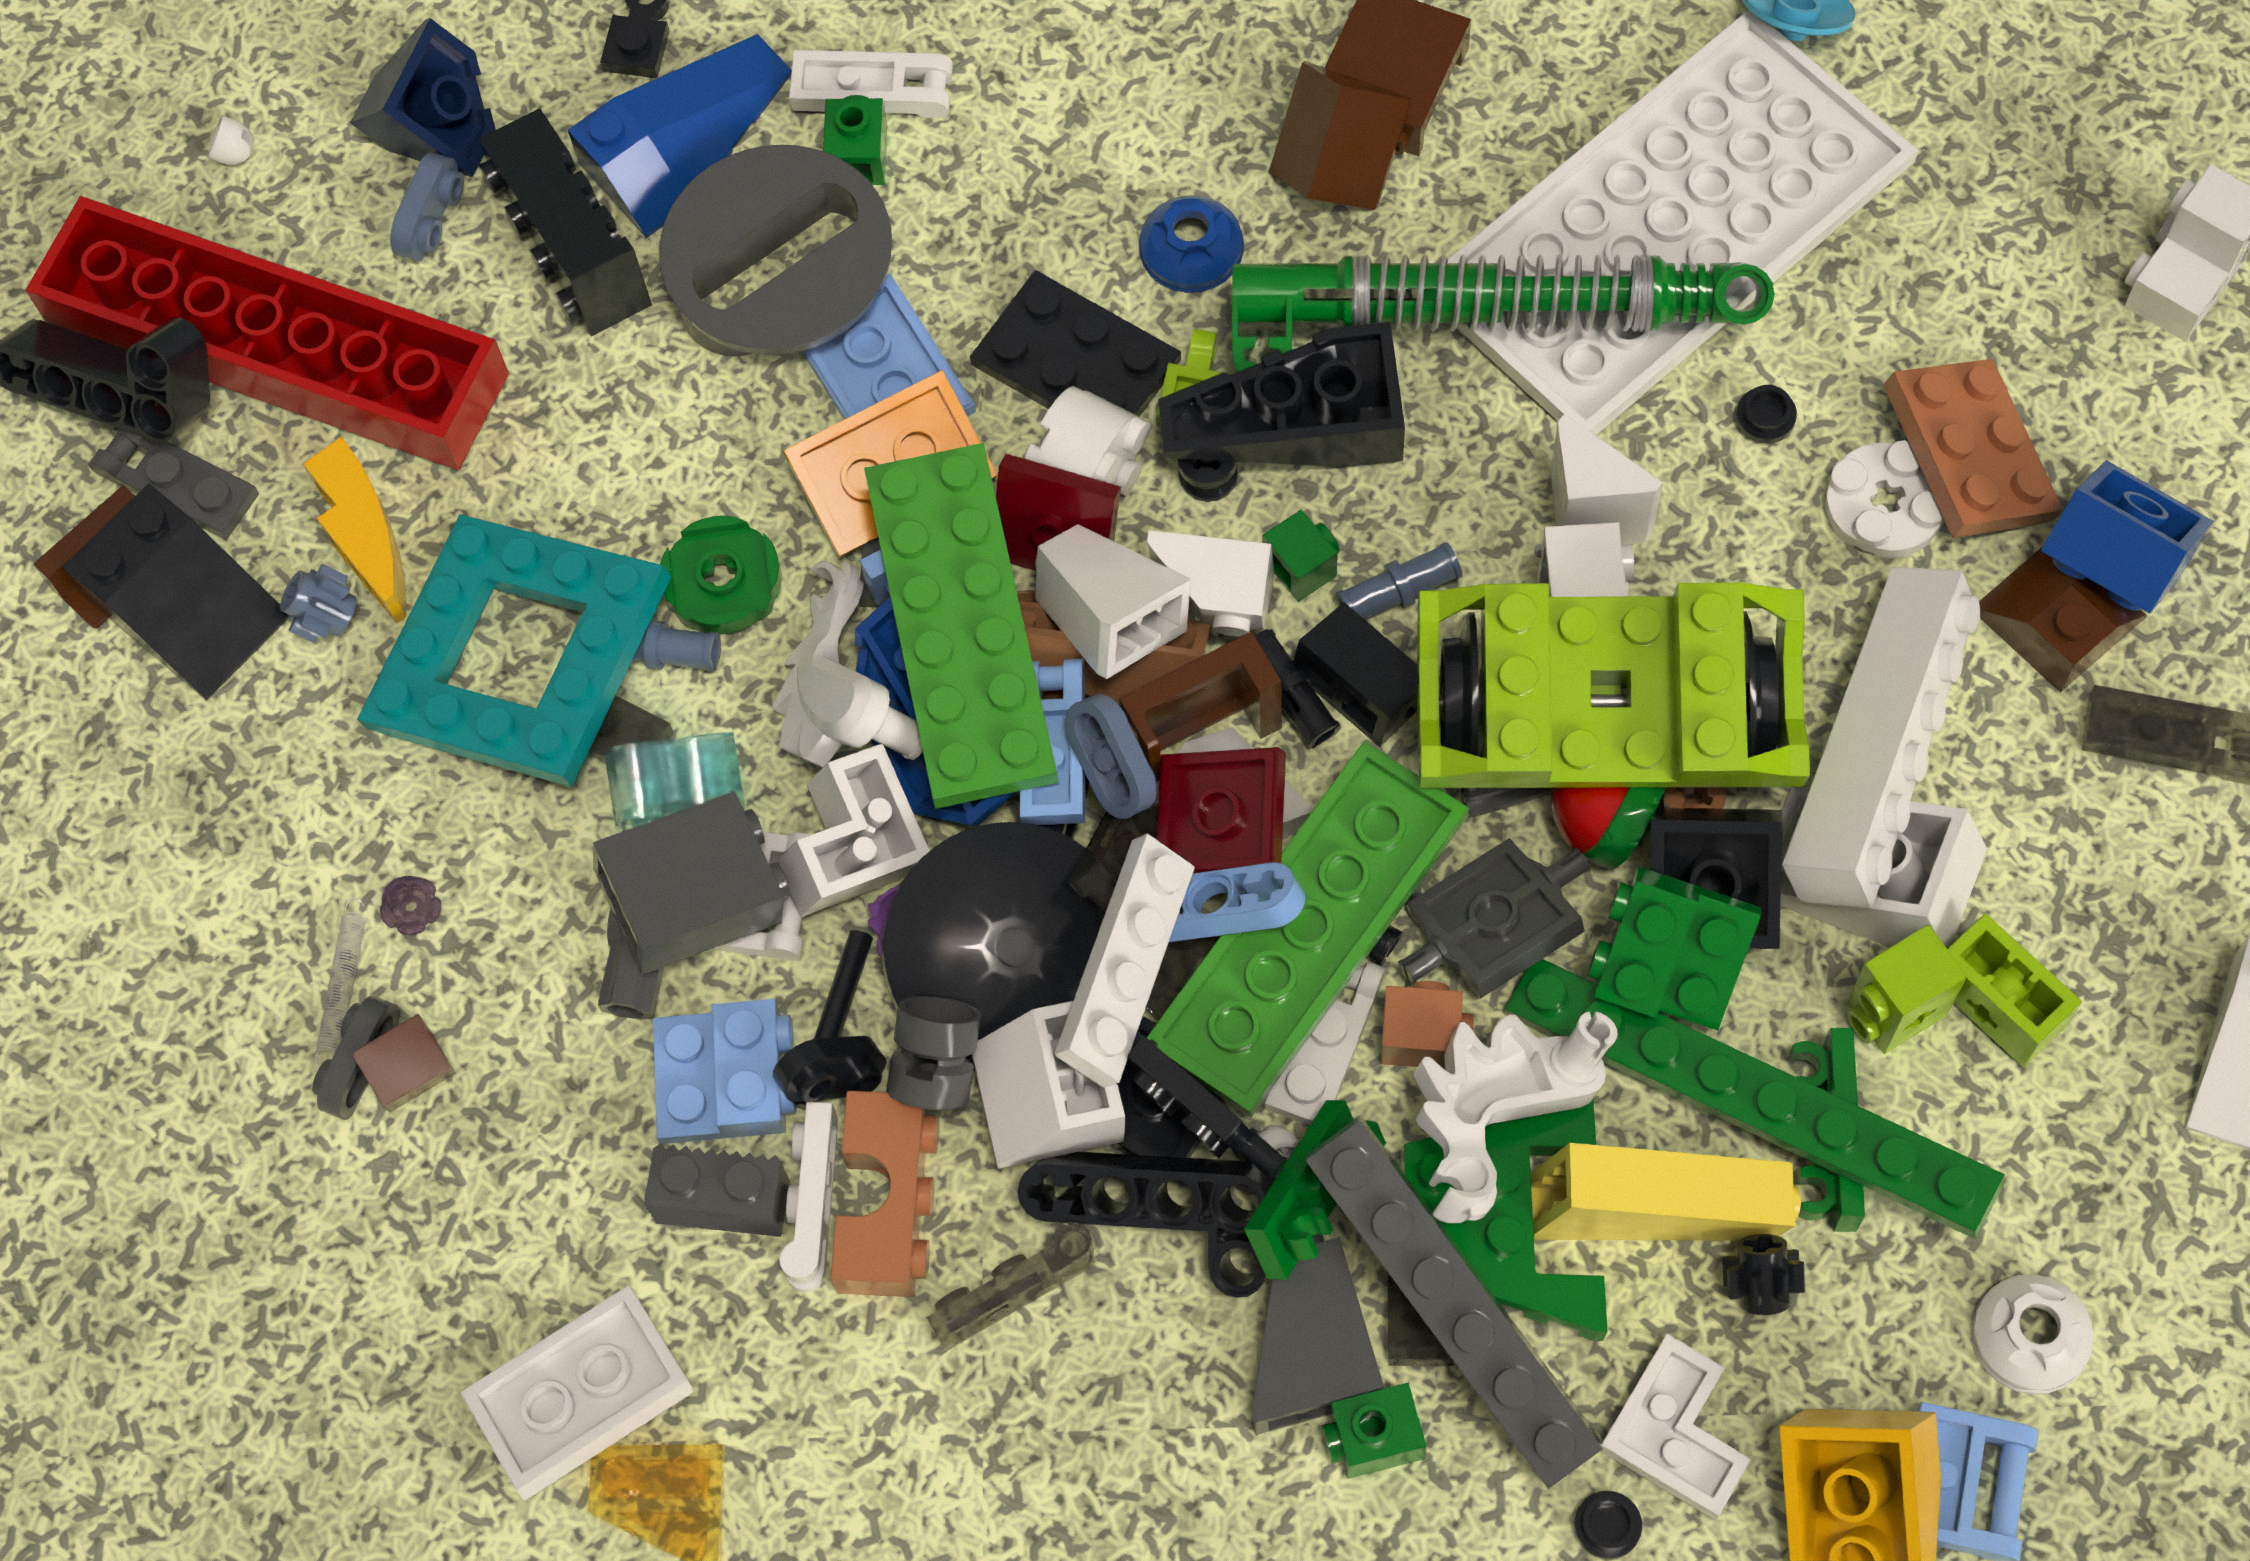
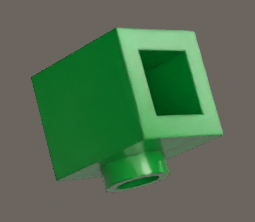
[823,95,888,185]
[1321,1382,1427,1479]

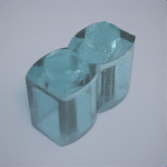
[604,732,745,828]

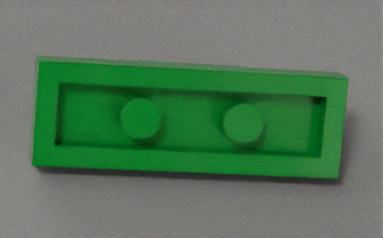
[1790,1028,1865,1232]
[1244,1100,1386,1280]

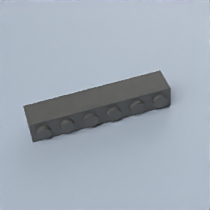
[1305,1115,1603,1489]

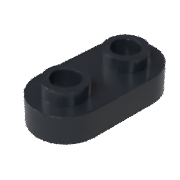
[773,1035,887,1103]

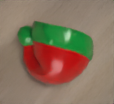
[1551,787,1666,869]

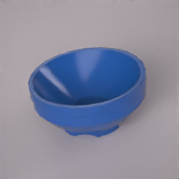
[1139,195,1244,293]

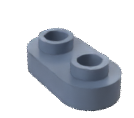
[390,152,464,261]
[1065,694,1157,819]

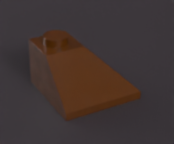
[1979,545,2147,693]

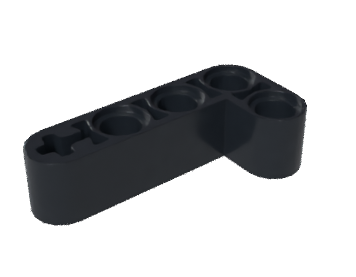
[0,317,211,442]
[1017,1152,1276,1298]

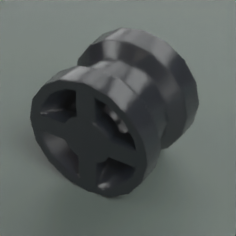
[1177,459,1238,502]

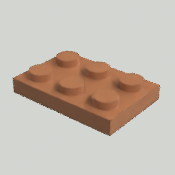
[1883,359,2063,538]

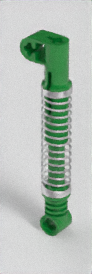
[1232,254,1775,372]

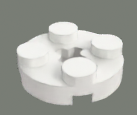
[1824,440,1944,559]

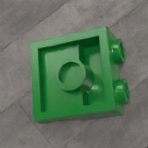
[1587,866,1761,1031]

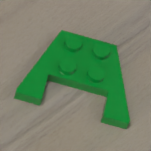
[1400,1098,1608,1341]

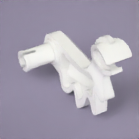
[772,561,923,768]
[1413,1012,1618,1223]

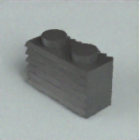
[645,1143,790,1237]

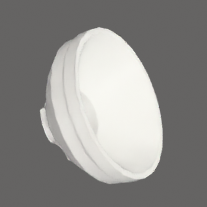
[1970,1274,2094,1395]

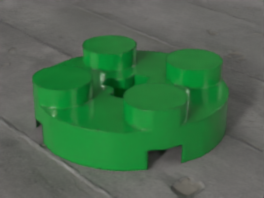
[660,516,782,634]

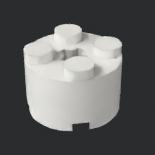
[1024,386,1151,496]

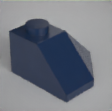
[350,18,496,177]

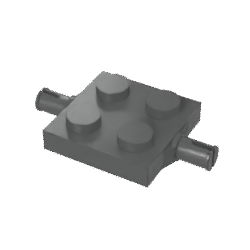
[1398,838,1590,999]

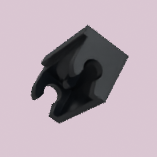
[1293,602,1419,747]

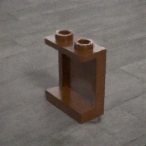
[1325,0,1471,157]
[1119,631,1282,783]

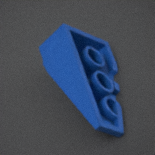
[568,34,792,238]

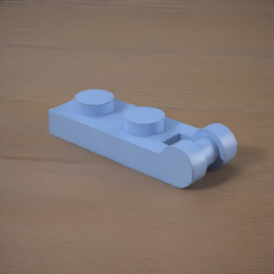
[1020,658,1086,825]

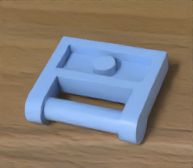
[1917,1402,2039,1561]

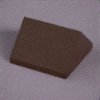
[1269,61,1412,210]

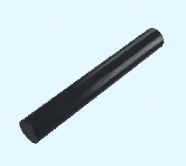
[794,930,873,1110]

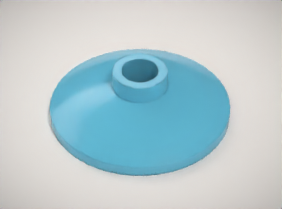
[1742,0,1856,41]

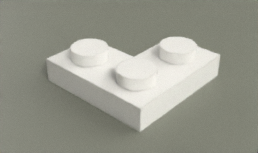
[1601,1334,1751,1521]

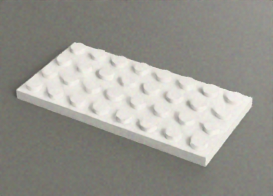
[1447,10,1918,435]

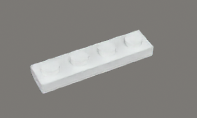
[1054,833,1195,1088]

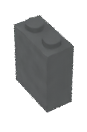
[593,791,790,975]

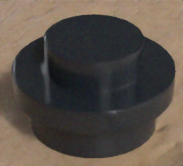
[1736,385,1797,444]
[1574,1491,1642,1560]

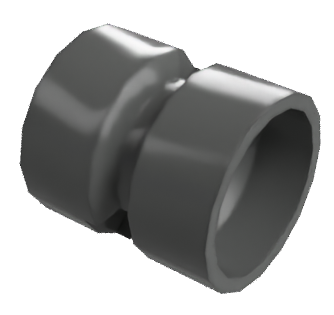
[886,996,982,1110]

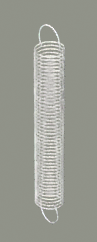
[315,898,366,1069]

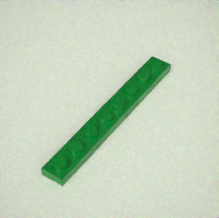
[1505,959,2005,1239]

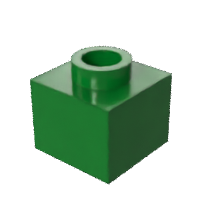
[1262,509,1340,602]

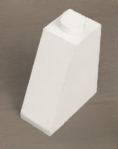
[1035,524,1191,679]

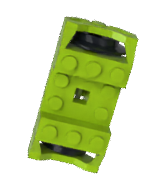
[1417,582,1810,792]

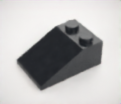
[63,483,288,701]

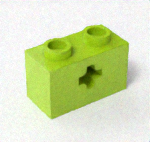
[1948,913,2083,1068]
[1847,924,1967,1054]

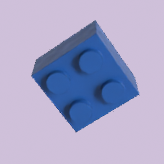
[2041,460,2214,614]

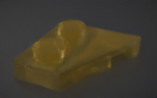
[588,1444,726,1561]

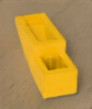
[303,436,406,624]

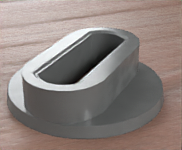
[659,145,892,356]

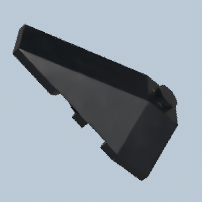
[1158,322,1405,467]

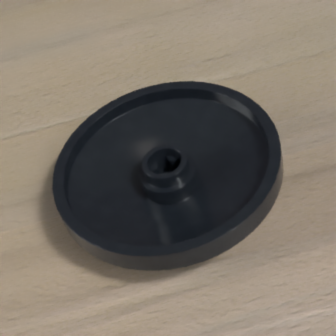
[882,822,1117,1072]

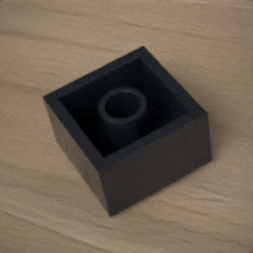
[1651,807,1782,949]

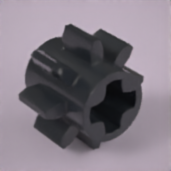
[1722,1234,1806,1315]

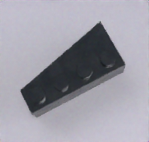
[479,108,652,337]

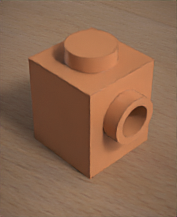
[1381,981,1474,1069]

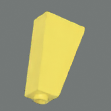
[1531,1143,1801,1241]

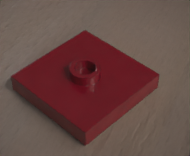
[996,453,1121,571]
[1157,747,1286,874]

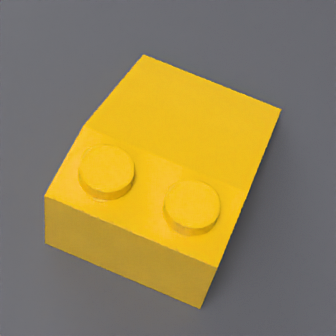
[1779,1408,1941,1561]

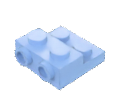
[653,999,797,1144]

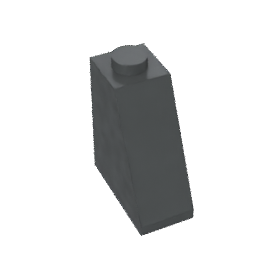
[1251,1234,1384,1435]

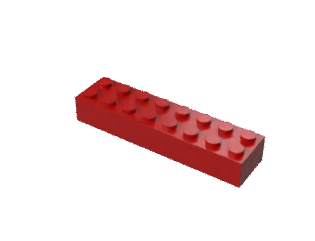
[25,196,509,471]

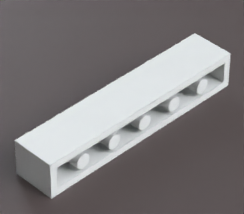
[1782,567,1980,909]

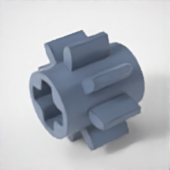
[280,564,357,643]

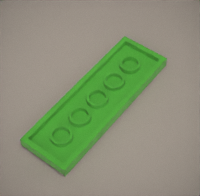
[864,443,1059,809]
[1147,741,1469,1118]

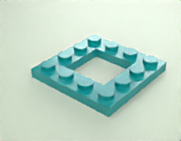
[357,514,671,787]

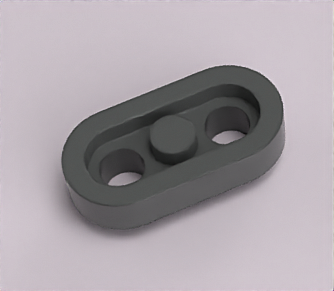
[312,995,399,1120]

